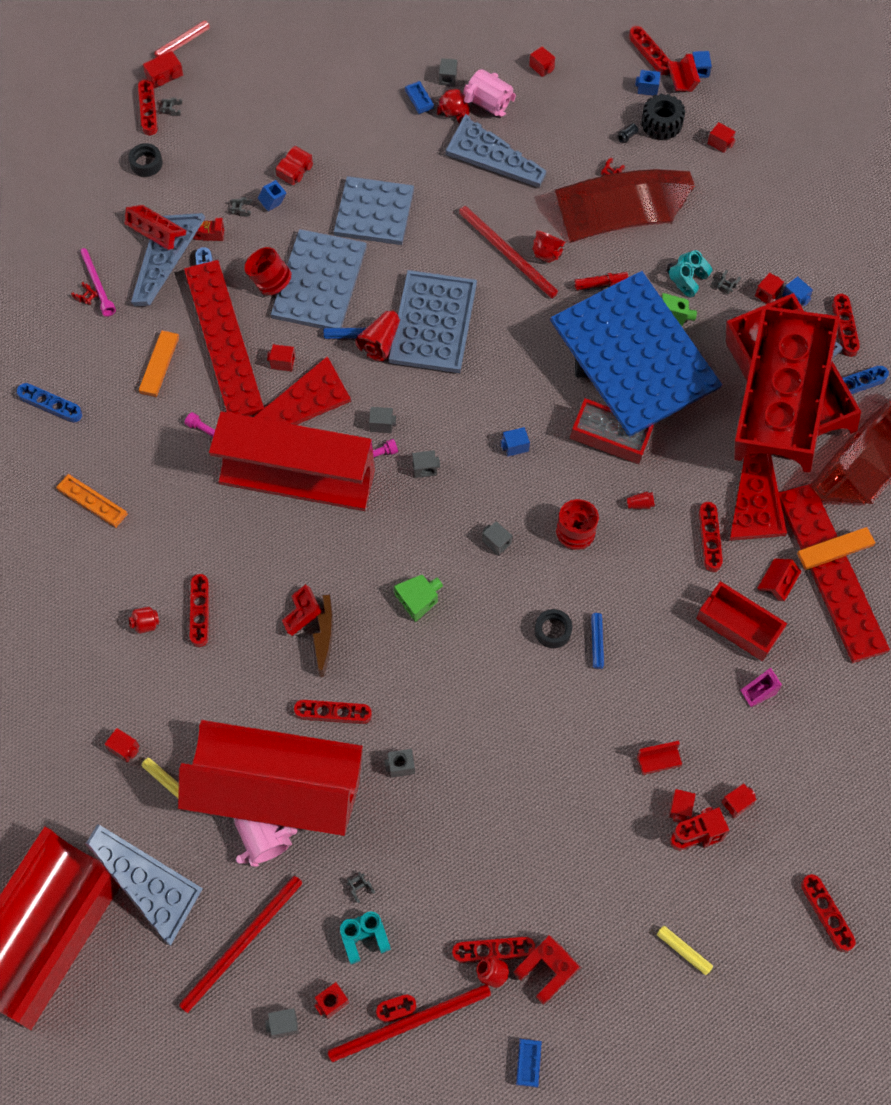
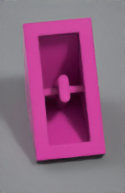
[740,668,782,707]

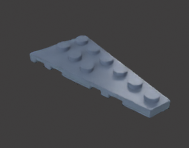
[446,114,546,188]
[131,213,206,306]
[86,825,203,946]

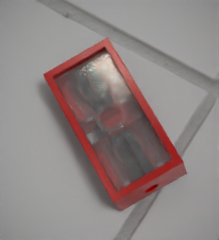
[569,398,654,464]

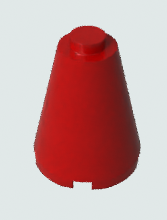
[355,310,400,361]

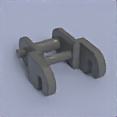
[159,97,183,116]
[229,197,252,217]
[717,270,741,294]
[346,871,376,903]

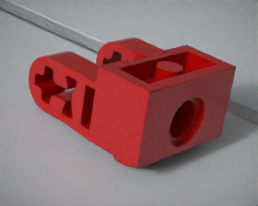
[670,807,730,851]
[513,935,582,1005]

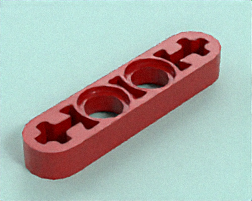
[629,26,671,75]
[138,79,158,136]
[832,294,860,357]
[699,502,723,572]
[190,574,210,648]
[294,700,372,724]
[801,874,856,953]
[452,937,535,963]

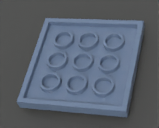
[334,176,414,245]

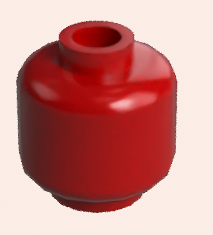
[128,606,159,634]
[477,956,509,988]

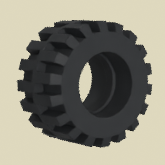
[641,93,685,140]

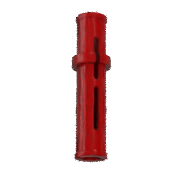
[574,271,628,291]

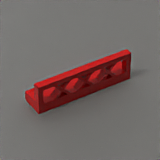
[124,205,186,250]

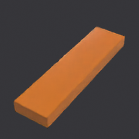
[138,330,179,397]
[56,474,128,528]
[797,527,876,570]

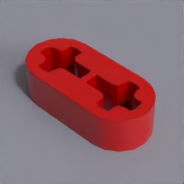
[376,994,417,1023]

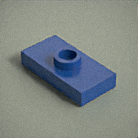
[405,81,434,114]
[516,1039,542,1088]

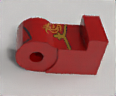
[193,218,224,241]

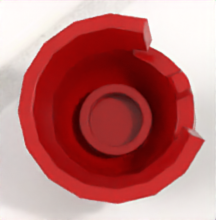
[437,89,470,123]
[532,230,566,263]

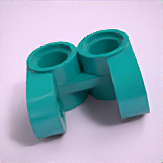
[669,250,713,297]
[340,911,391,965]

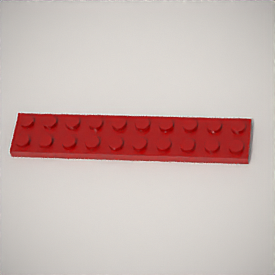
[184,260,264,416]
[779,483,890,663]

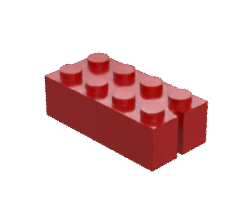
[696,581,788,662]

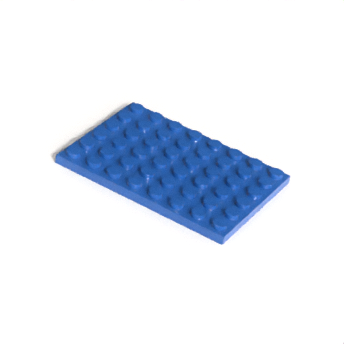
[550,271,722,437]

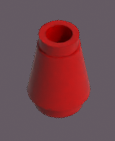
[627,491,655,509]

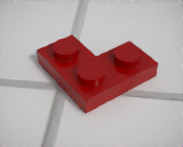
[282,584,321,636]

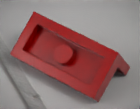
[668,54,700,92]
[757,558,802,601]
[637,740,682,775]

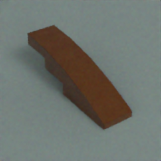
[313,594,333,677]

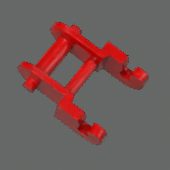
[601,158,625,181]
[71,282,98,305]

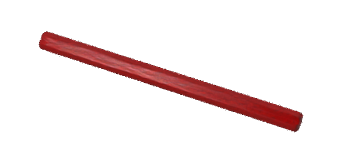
[459,206,558,298]
[179,876,302,1013]
[328,984,491,1062]

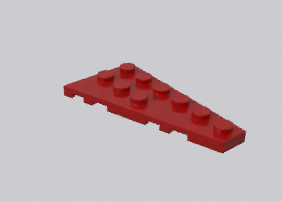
[254,356,351,425]
[729,453,787,541]

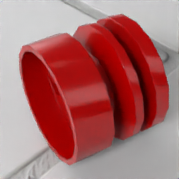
[244,247,292,295]
[556,499,599,550]

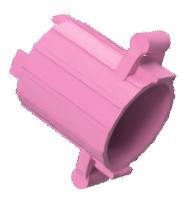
[463,69,516,117]
[234,818,297,867]

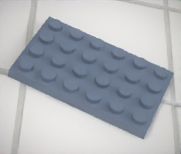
[271,229,367,329]
[389,270,477,373]

